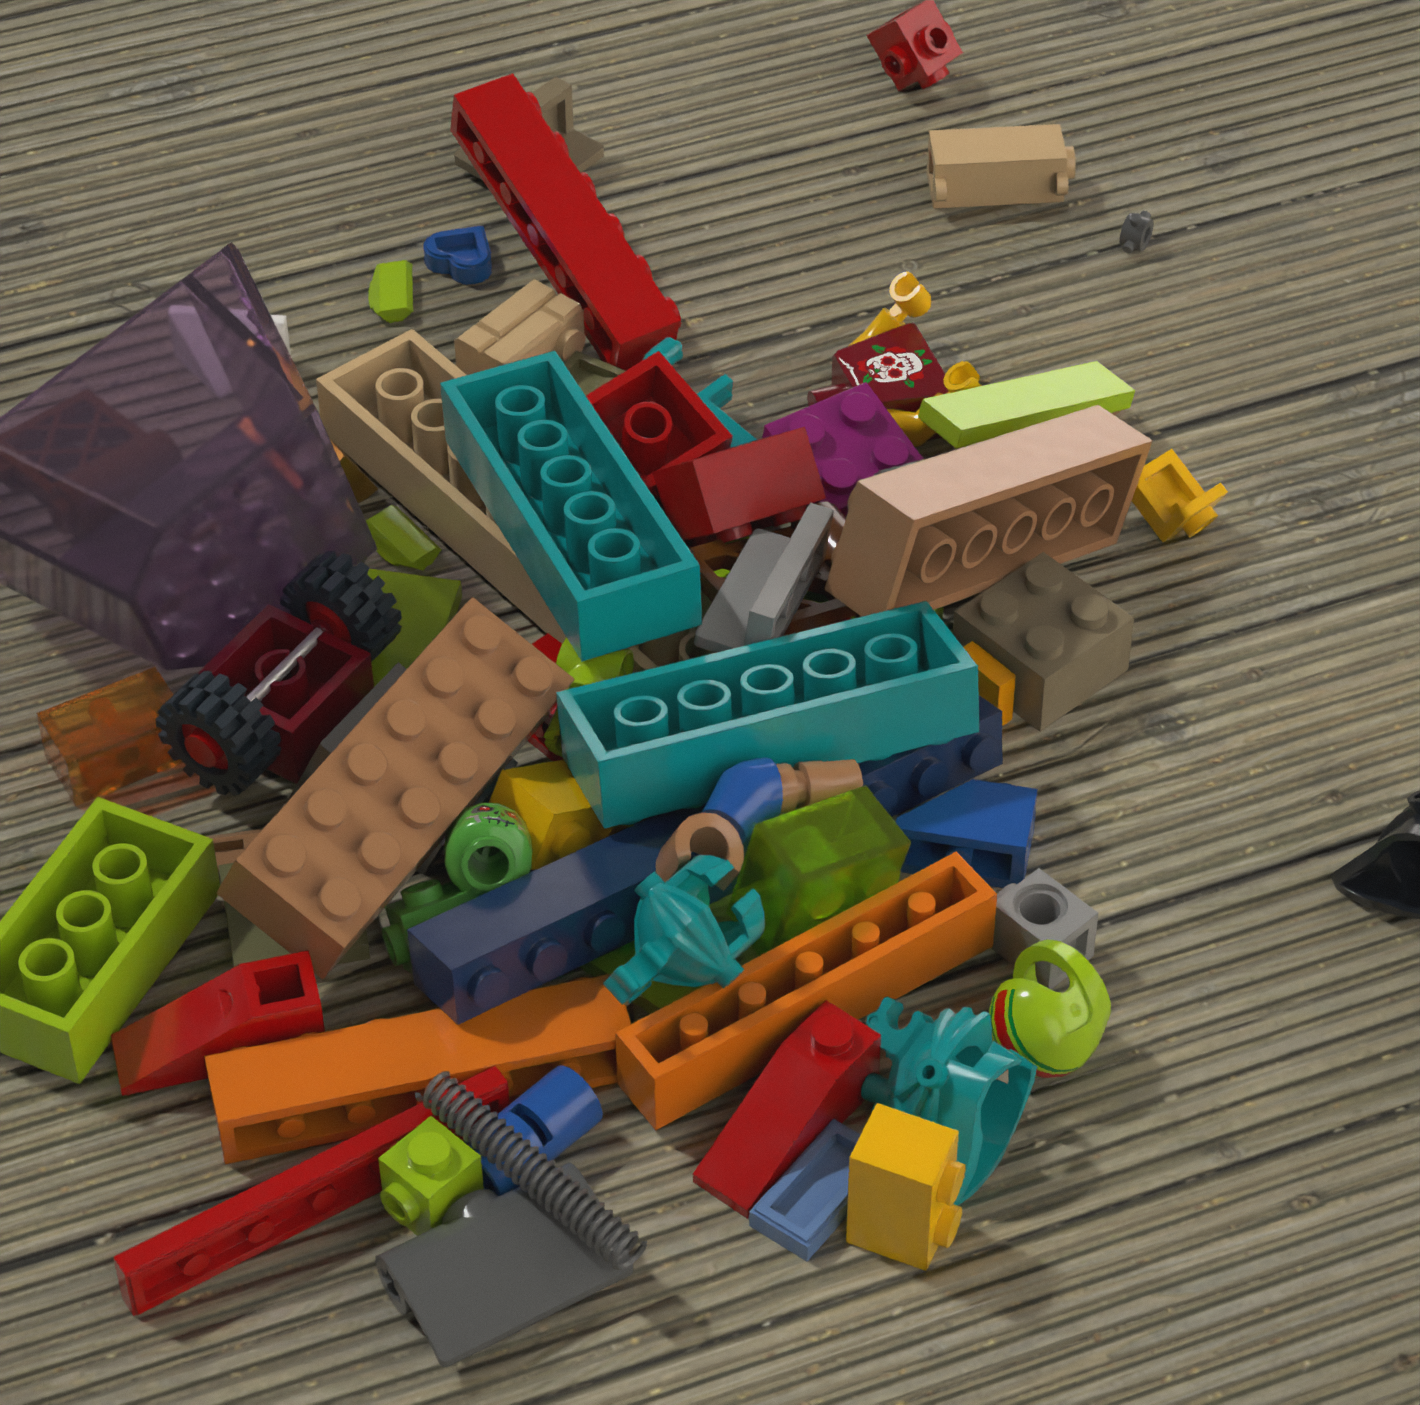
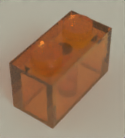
[36,667,184,806]

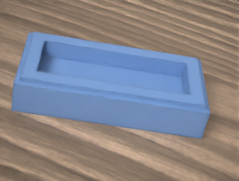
[749,1119,860,1262]

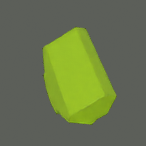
[368,260,413,323]
[364,505,442,571]

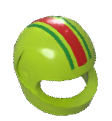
[989,939,1111,1078]

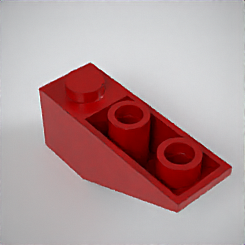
[111,950,325,1096]

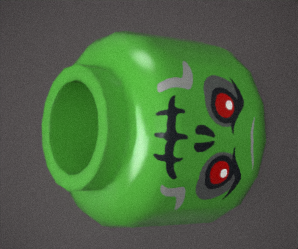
[444,802,532,896]

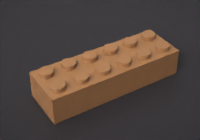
[824,405,1153,617]
[216,597,575,979]

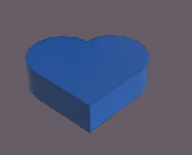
[423,226,492,285]

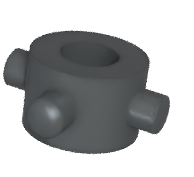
[1120,211,1154,254]

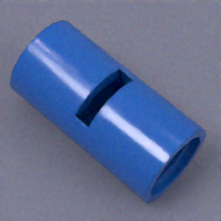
[463,1065,603,1197]

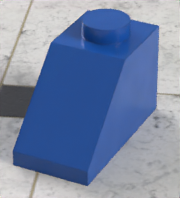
[892,779,1038,888]

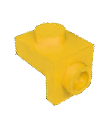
[1132,449,1228,542]

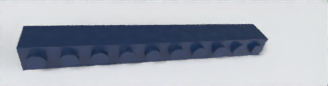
[407,695,1003,1025]

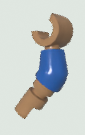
[656,757,863,891]

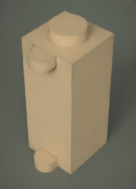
[927,124,1076,209]

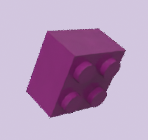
[762,382,923,517]

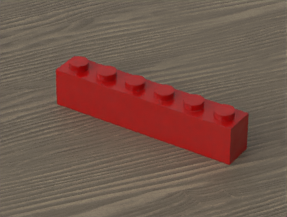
[450,73,681,371]

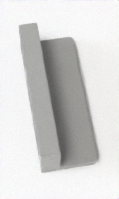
[694,503,834,653]

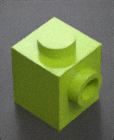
[378,1116,484,1236]

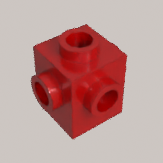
[866,0,963,91]

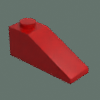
[693,1000,881,1219]

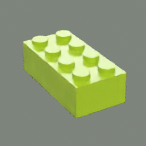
[0,797,220,1084]

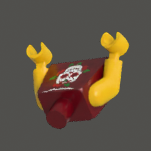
[807,272,982,447]

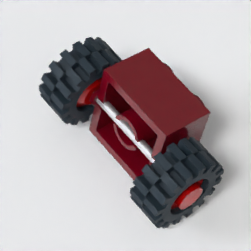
[155,551,402,796]

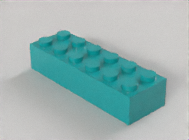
[440,351,702,662]
[556,601,979,829]

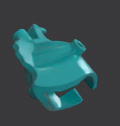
[603,855,765,1005]
[861,997,1037,1206]

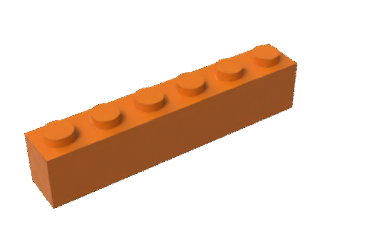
[615,851,997,1131]
[204,974,631,1165]

